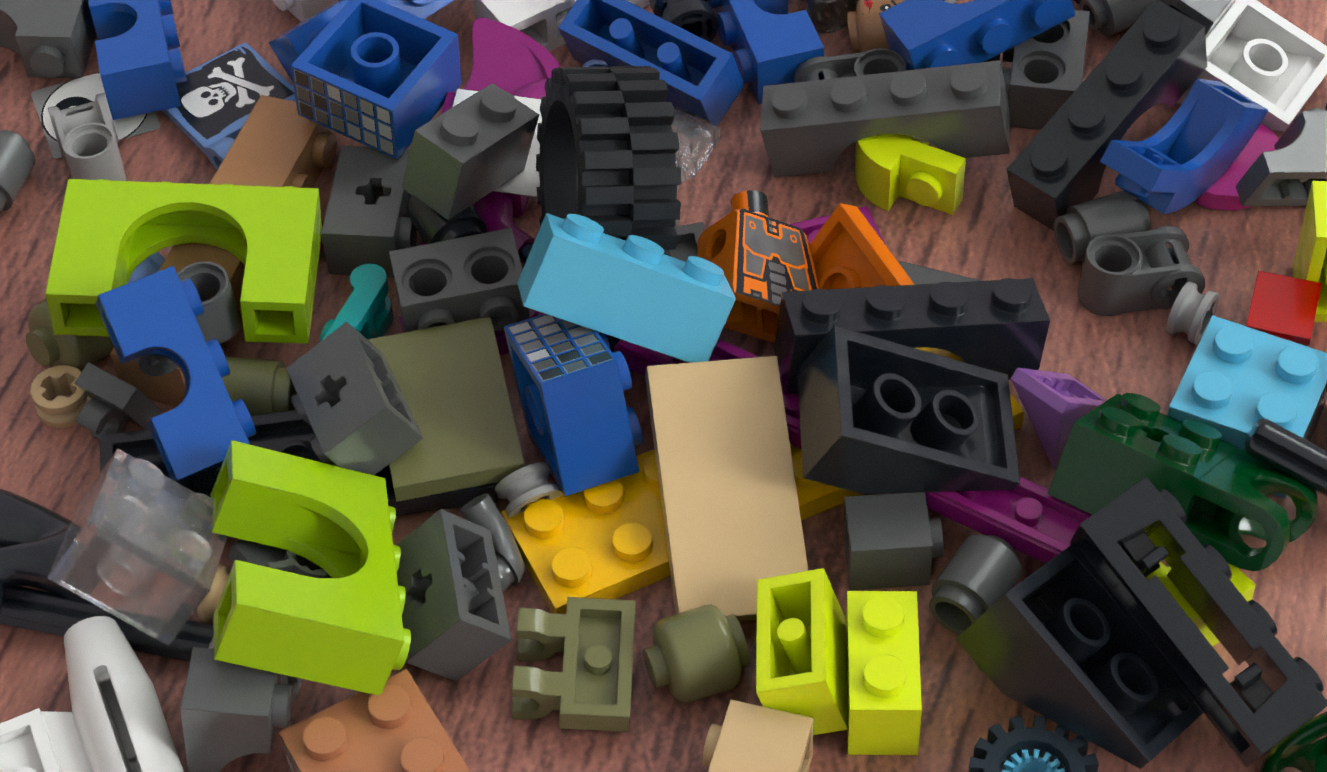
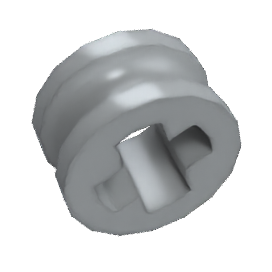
[1166,281,1219,345]
[495,462,562,518]

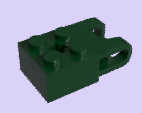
[1047,393,1318,571]

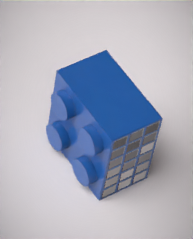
[291,0,462,160]
[504,314,643,496]

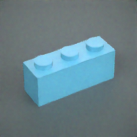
[517,213,736,363]

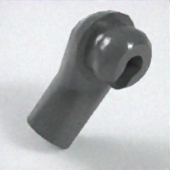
[460,493,526,592]

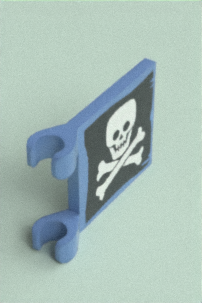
[161,42,296,171]

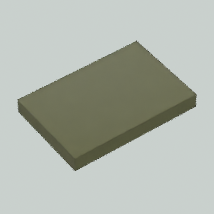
[367,316,525,502]

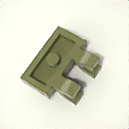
[512,597,636,732]

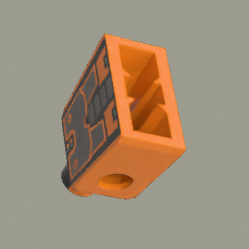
[697,190,820,343]

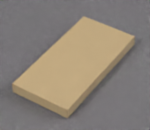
[645,356,809,622]

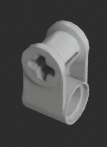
[48,93,127,181]

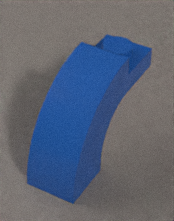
[1100,79,1268,214]

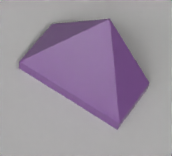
[1011,368,1107,471]

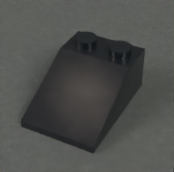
[797,326,1020,494]
[957,545,1203,769]

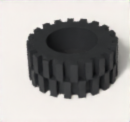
[536,66,681,257]

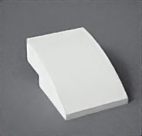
[1177,0,1327,132]

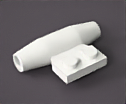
[0,616,184,772]

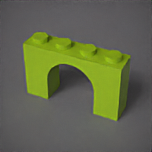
[45,179,322,344]
[211,440,411,695]

